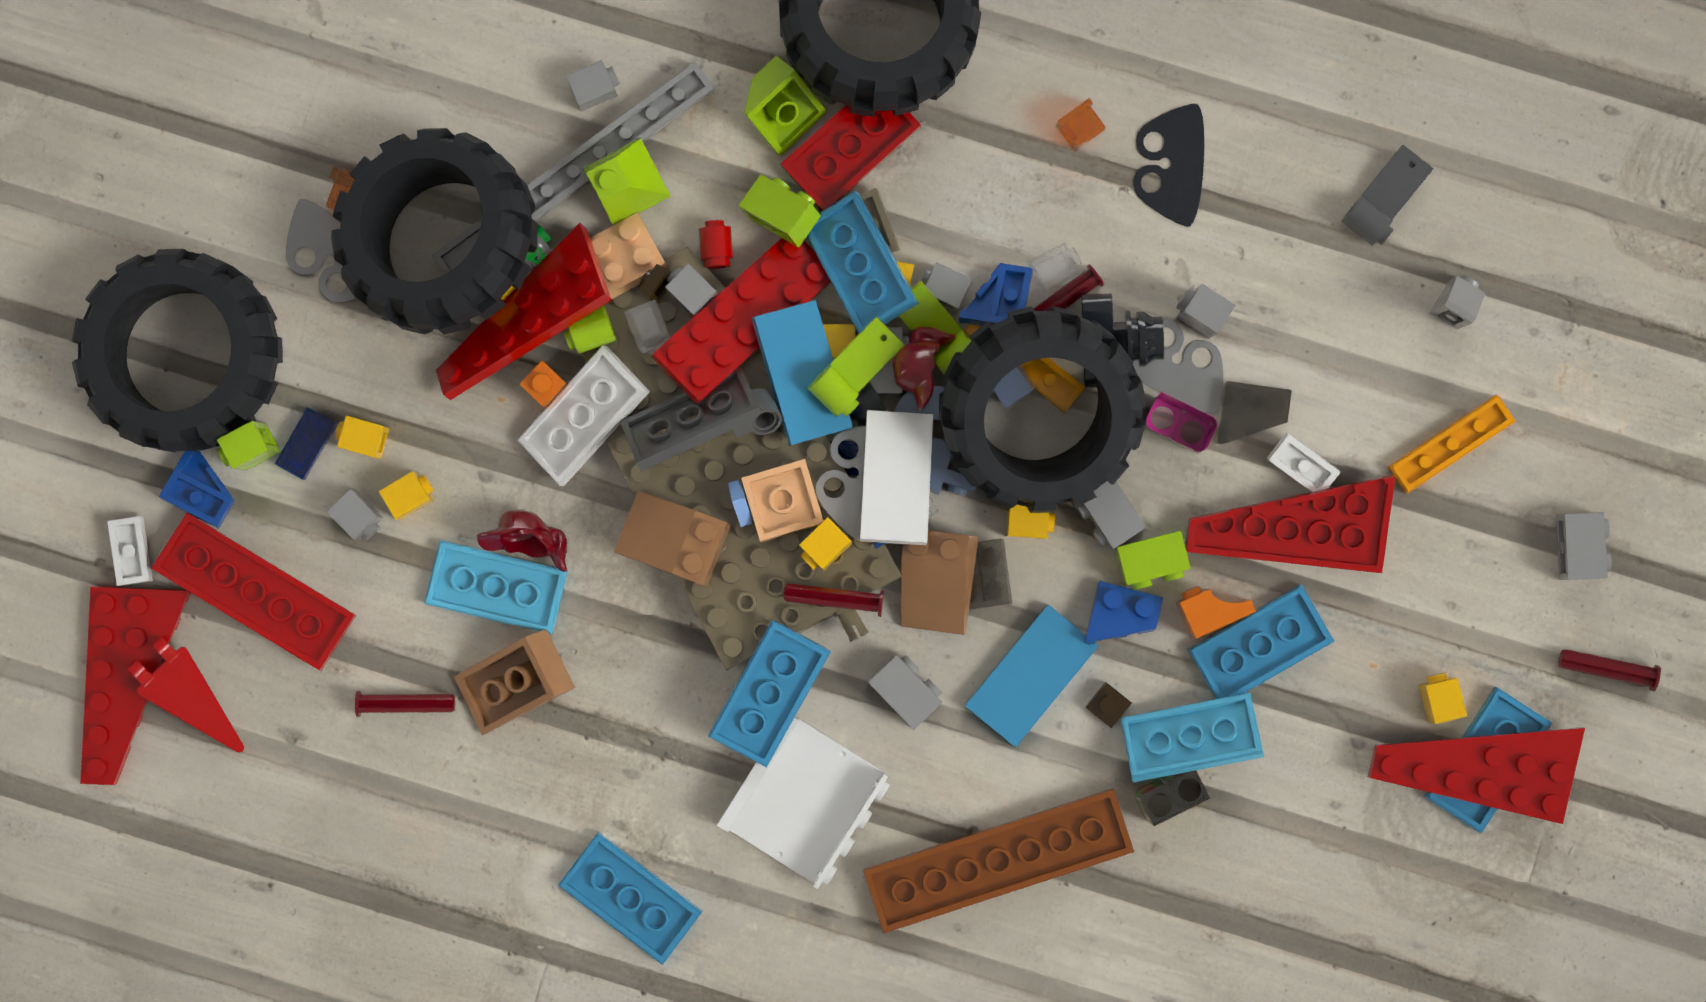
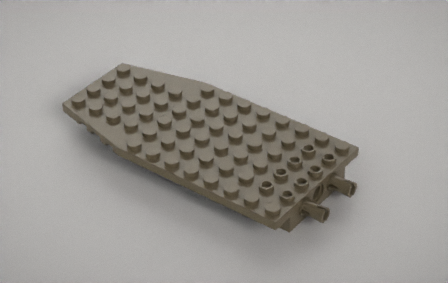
[583,247,902,670]

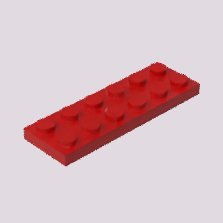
[652,238,831,405]
[151,513,357,671]

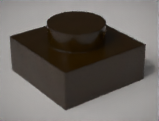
[638,264,670,305]
[1085,682,1132,728]

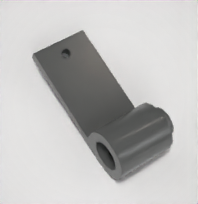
[1341,145,1434,246]

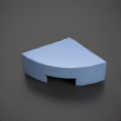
[728,480,753,527]

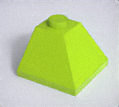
[744,56,827,156]
[582,138,671,225]

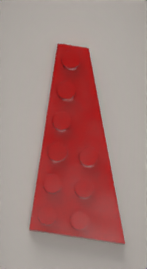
[436,222,612,400]
[1368,727,1585,824]

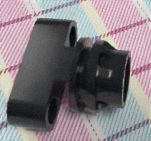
[1082,293,1164,388]

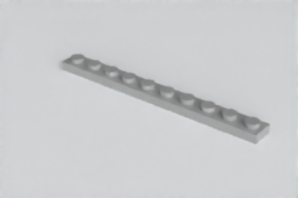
[431,62,715,274]

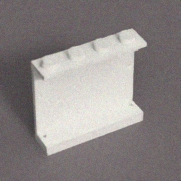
[717,716,890,889]

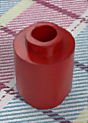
[699,220,733,269]

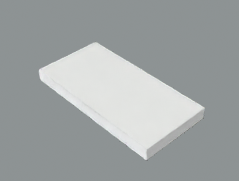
[517,345,650,486]
[860,410,933,545]

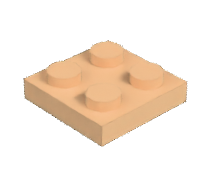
[590,212,668,299]
[741,459,824,542]

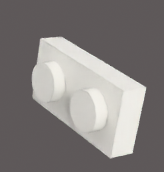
[1267,432,1340,493]
[107,516,153,586]

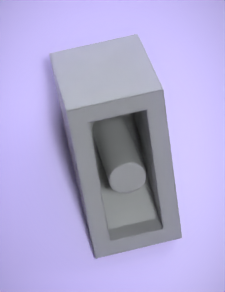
[1429,275,1485,329]

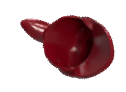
[891,327,956,411]
[477,510,567,572]

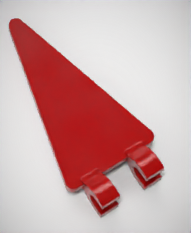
[127,637,244,753]

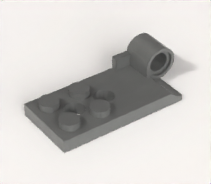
[620,366,782,471]

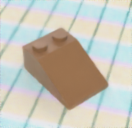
[614,491,731,588]
[901,530,978,635]
[454,629,575,735]

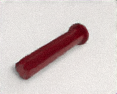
[1033,264,1104,311]
[783,583,884,617]
[1558,649,1661,691]
[355,691,456,717]

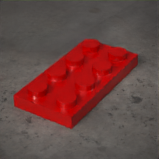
[780,105,921,211]

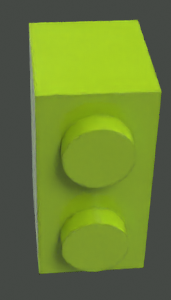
[738,174,821,248]
[217,421,281,470]
[1114,531,1191,590]

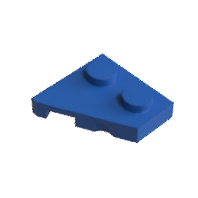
[959,263,1033,326]
[159,451,235,529]
[1084,581,1163,645]

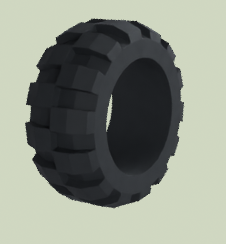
[779,0,982,117]
[331,128,539,335]
[71,249,283,453]
[939,306,1146,513]

